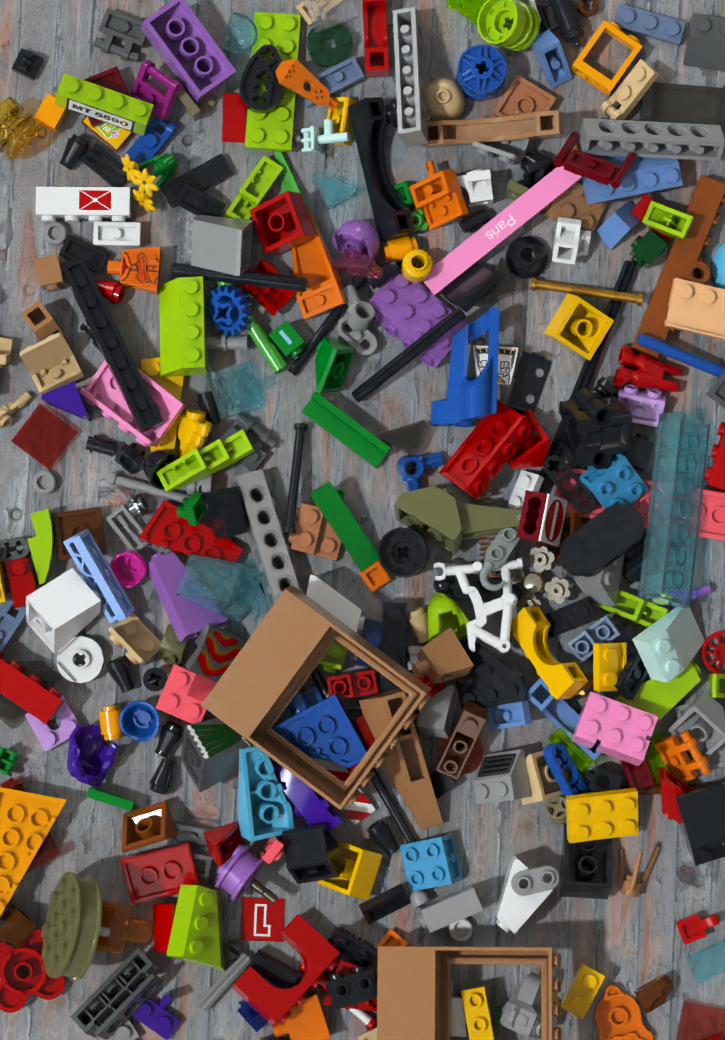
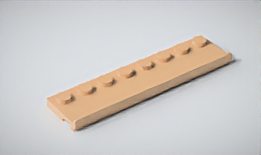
[664,278,725,340]

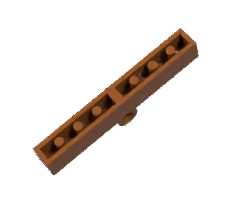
[631,174,725,359]

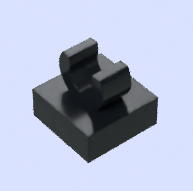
[11,48,43,80]
[114,442,146,475]

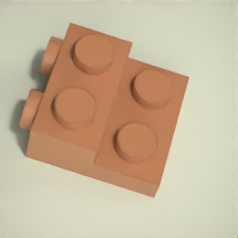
[287,503,341,561]

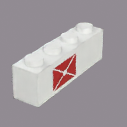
[36,187,132,223]

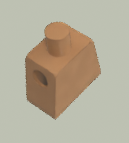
[412,628,474,684]

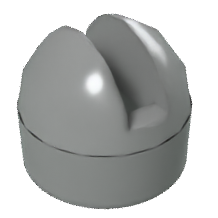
[410,890,431,909]

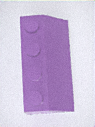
[140,0,236,104]

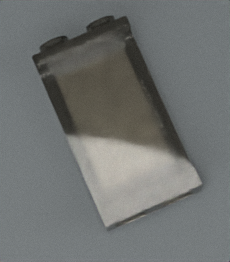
[640,82,725,134]

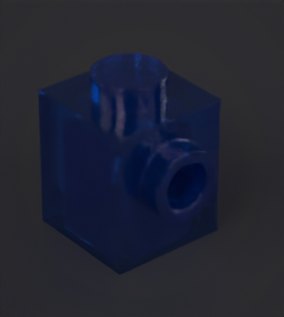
[237,998,267,1032]

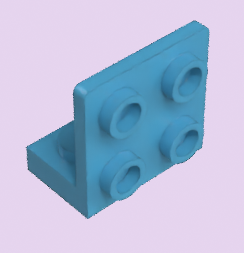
[578,454,648,509]
[400,833,463,892]

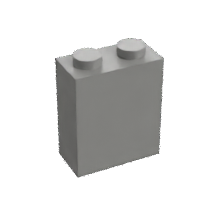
[417,885,483,933]

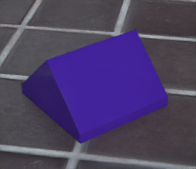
[41,381,91,422]

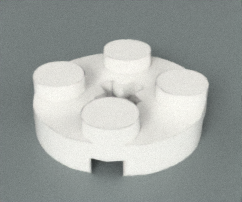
[57,636,105,683]

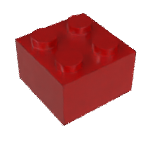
[249,191,316,255]

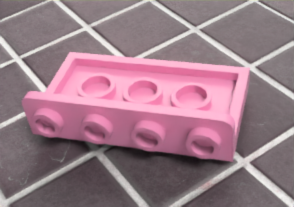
[79,360,186,447]

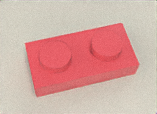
[259,836,284,864]

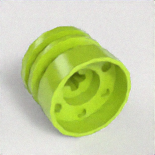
[477,0,540,51]

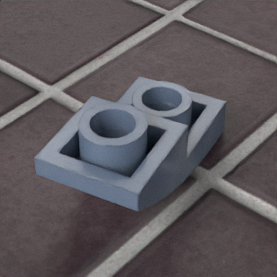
[567,614,621,663]

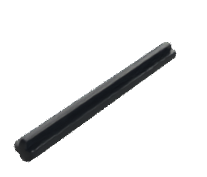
[171,263,308,292]
[352,308,466,402]

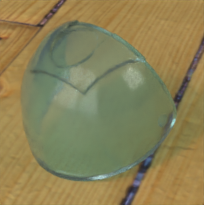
[222,12,258,54]

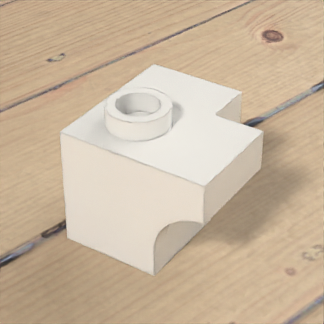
[457,169,493,207]
[552,217,591,265]

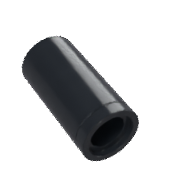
[249,949,301,989]

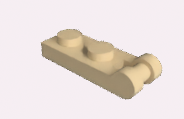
[600,59,660,120]

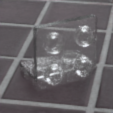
[303,0,358,33]

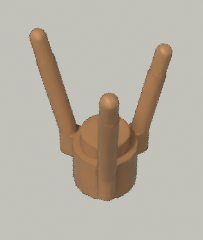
[618,845,661,897]

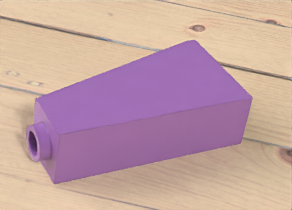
[147,552,228,643]

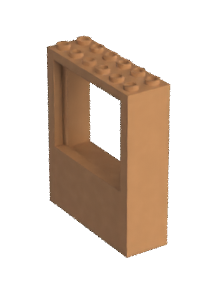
[201,586,432,810]
[377,946,561,1040]

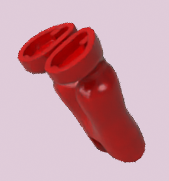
[613,344,684,392]

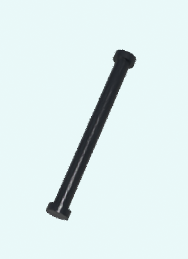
[282,423,308,536]

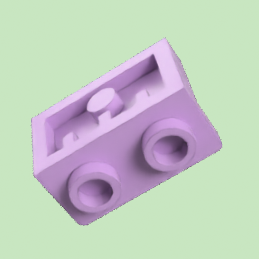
[617,384,666,428]

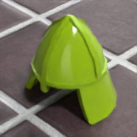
[427,592,469,643]

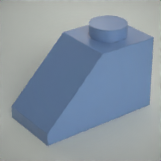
[531,29,573,89]

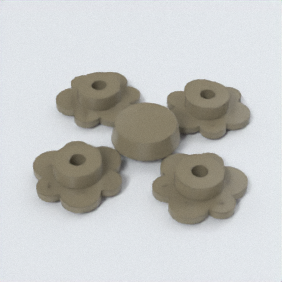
[500,546,571,612]

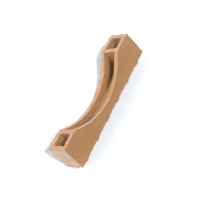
[421,110,564,148]

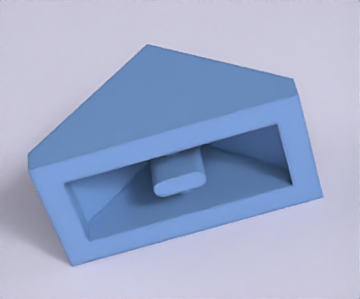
[595,201,641,249]

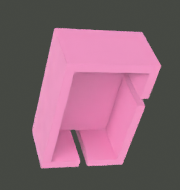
[571,692,658,766]

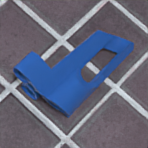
[430,306,500,427]

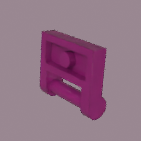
[130,60,183,121]

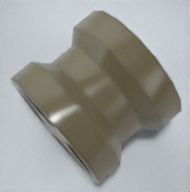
[546,796,566,825]

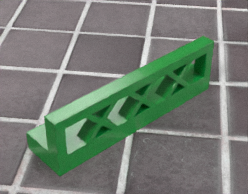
[301,391,390,469]

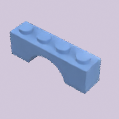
[527,677,601,760]

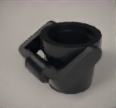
[521,149,556,189]

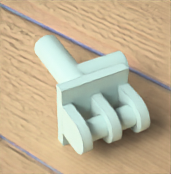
[301,119,350,154]

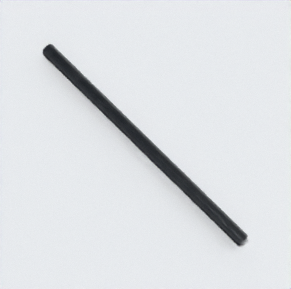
[539,260,636,493]

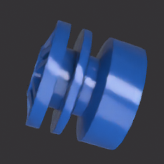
[456,44,507,102]

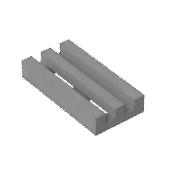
[105,504,150,552]

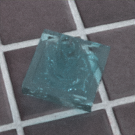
[206,362,264,419]

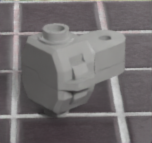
[499,972,541,1039]

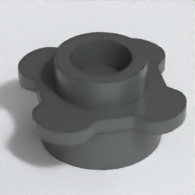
[127,494,148,517]

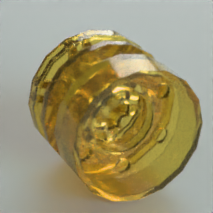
[0,97,42,161]

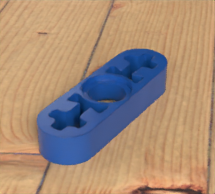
[544,743,589,798]

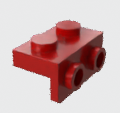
[240,258,296,316]

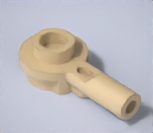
[0,392,32,428]

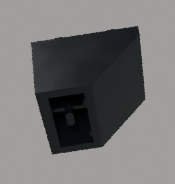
[282,824,345,884]

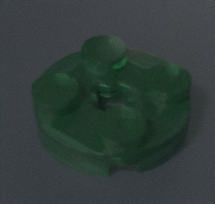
[307,20,353,68]

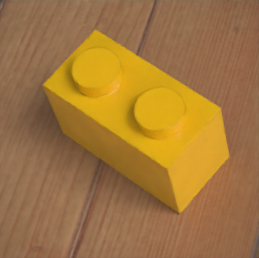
[561,963,605,1019]

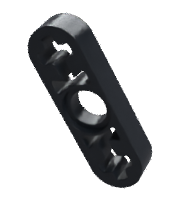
[543,455,595,513]

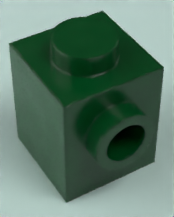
[630,229,668,269]

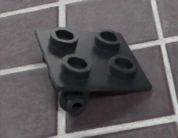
[328,926,378,967]

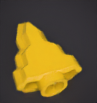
[177,409,213,457]

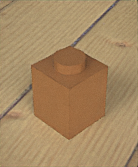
[34,254,66,292]

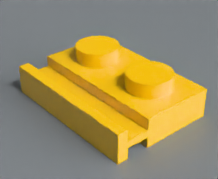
[593,642,627,692]

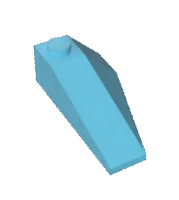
[237,745,294,842]

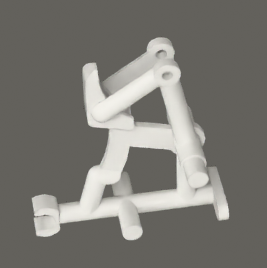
[433,558,523,653]

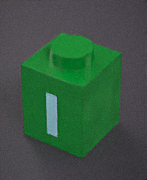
[268,320,305,359]

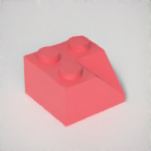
[155,664,217,724]

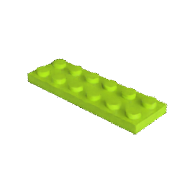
[245,12,301,153]

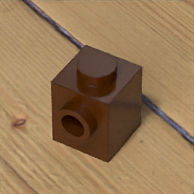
[0,904,37,948]

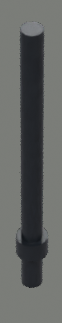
[288,260,378,376]

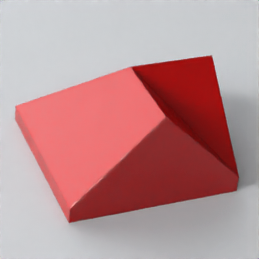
[507,409,552,469]

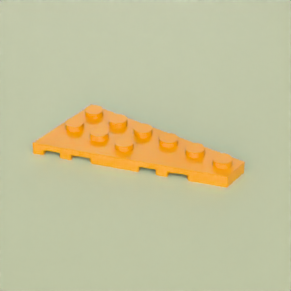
[0,787,67,916]

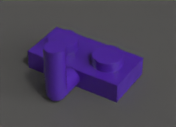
[131,992,181,1040]

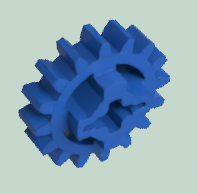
[205,284,253,336]

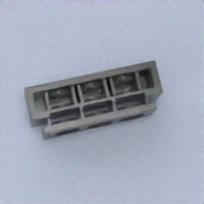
[70,948,164,1040]

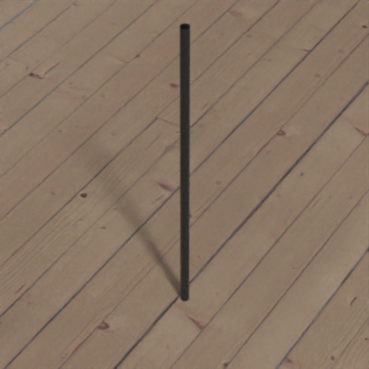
[257,579,439,889]

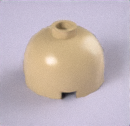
[426,78,465,121]

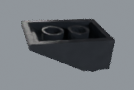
[675,782,725,866]
[560,823,612,900]

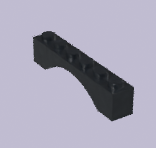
[348,97,415,242]

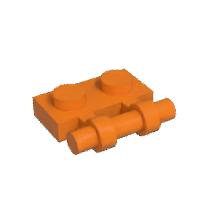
[653,730,711,783]

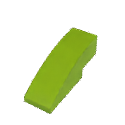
[27,509,55,586]
[593,590,670,628]

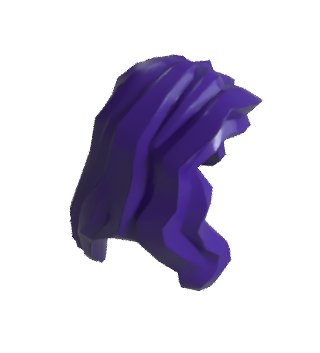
[67,724,118,788]

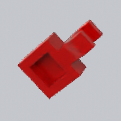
[675,913,720,945]

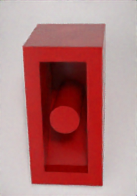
[659,766,693,824]

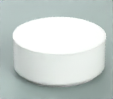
[449,918,473,942]

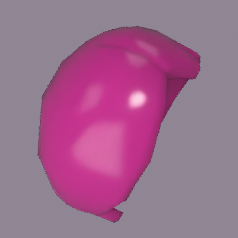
[109,550,148,588]

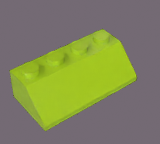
[159,276,208,377]

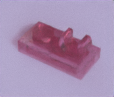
[331,249,384,279]

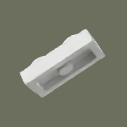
[93,221,141,247]
[506,470,544,510]

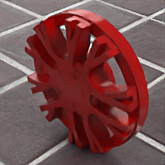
[701,631,725,674]

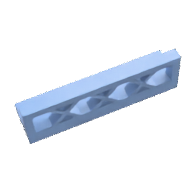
[63,529,135,623]

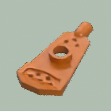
[275,59,338,111]

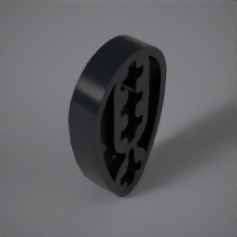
[239,45,285,113]

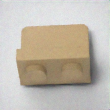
[19,333,84,396]

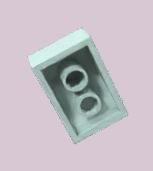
[632,601,705,683]

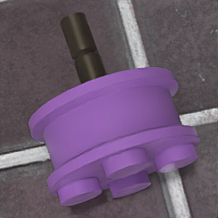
[214,845,278,904]

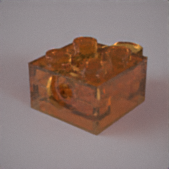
[96,899,152,955]

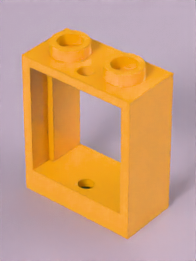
[571,20,642,97]

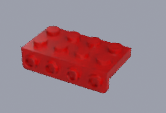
[439,400,536,499]

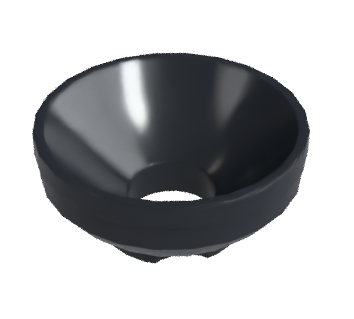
[506,236,548,279]

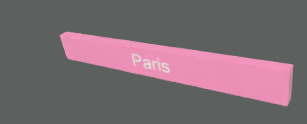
[423,166,582,296]

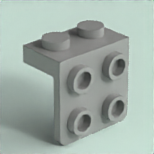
[472,139,531,165]

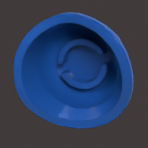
[119,700,160,742]

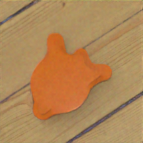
[594,984,654,1040]

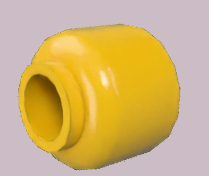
[401,249,433,283]

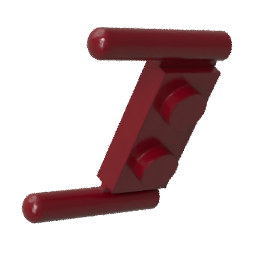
[553,132,636,188]

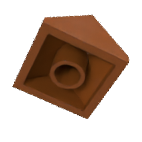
[121,801,178,853]

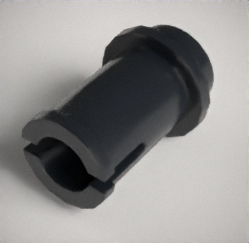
[459,208,490,233]
[86,435,117,457]

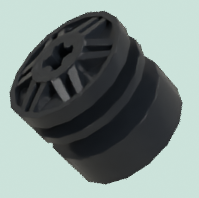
[377,527,429,578]

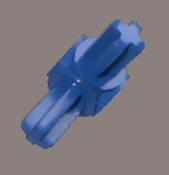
[396,452,444,491]

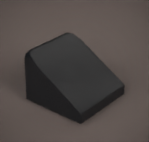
[430,770,456,799]

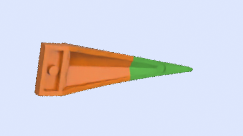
[274,151,347,320]

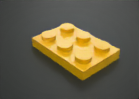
[566,788,639,843]

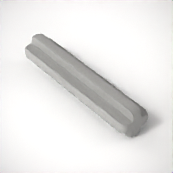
[197,952,252,1011]

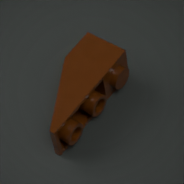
[436,700,488,780]

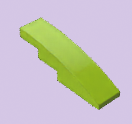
[224,155,284,220]
[156,429,255,493]

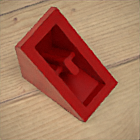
[203,822,244,866]

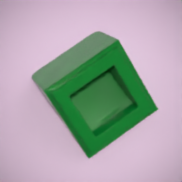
[393,181,416,207]

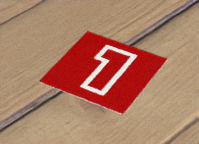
[240,897,285,942]

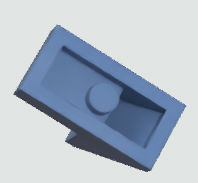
[487,700,532,730]

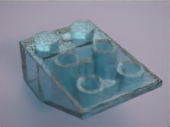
[176,554,263,623]

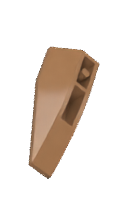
[359,688,444,830]

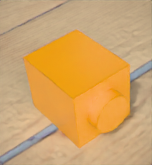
[34,93,70,133]

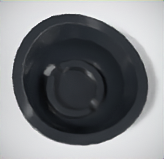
[143,449,180,489]

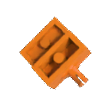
[409,160,468,230]

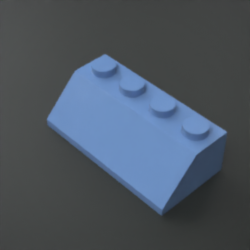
[581,155,683,205]

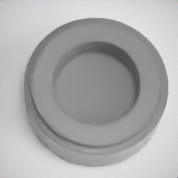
[43,222,68,246]
[32,471,57,495]

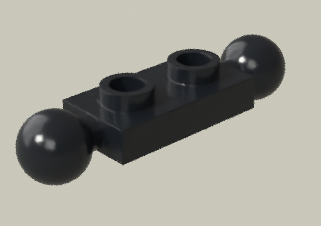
[433,576,522,603]

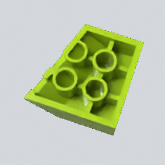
[166,885,225,971]

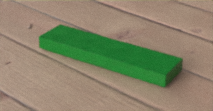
[309,481,379,572]

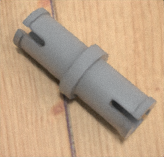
[207,334,248,352]

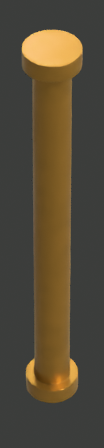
[530,276,644,307]

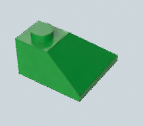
[315,337,357,393]

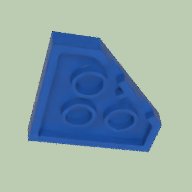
[273,693,368,768]

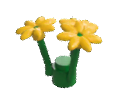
[121,153,178,212]

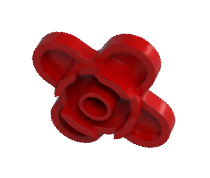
[0,929,65,1013]

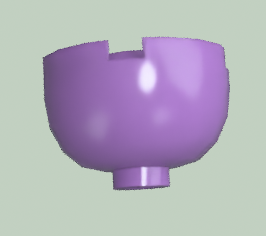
[333,219,380,265]

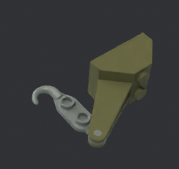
[394,486,522,591]

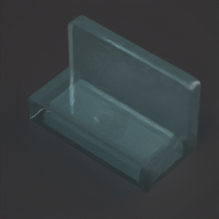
[685,939,725,983]

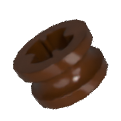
[577,0,599,17]

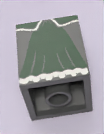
[180,718,253,792]

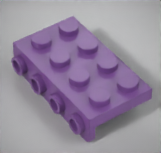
[368,268,468,369]

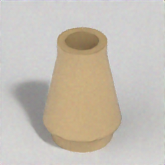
[406,607,428,643]

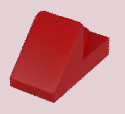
[4,557,36,608]

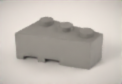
[574,554,625,606]

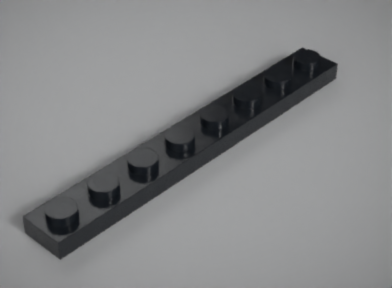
[61,257,163,433]

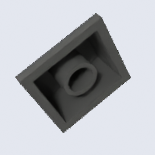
[683,13,725,72]

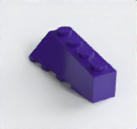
[269,757,343,831]

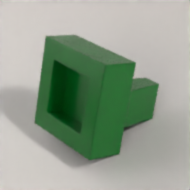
[176,492,207,526]

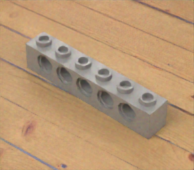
[393,6,428,147]
[579,118,725,161]
[230,469,304,609]

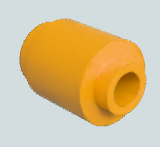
[383,236,418,262]
[98,705,123,740]

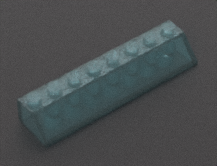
[638,412,710,608]

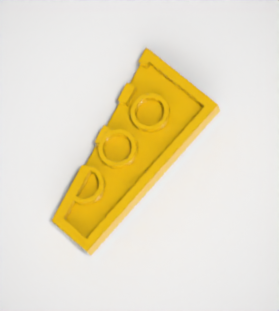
[140,357,185,453]

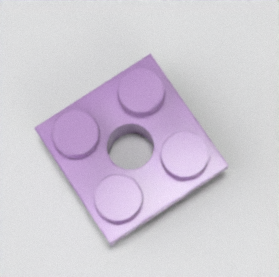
[25,694,79,752]

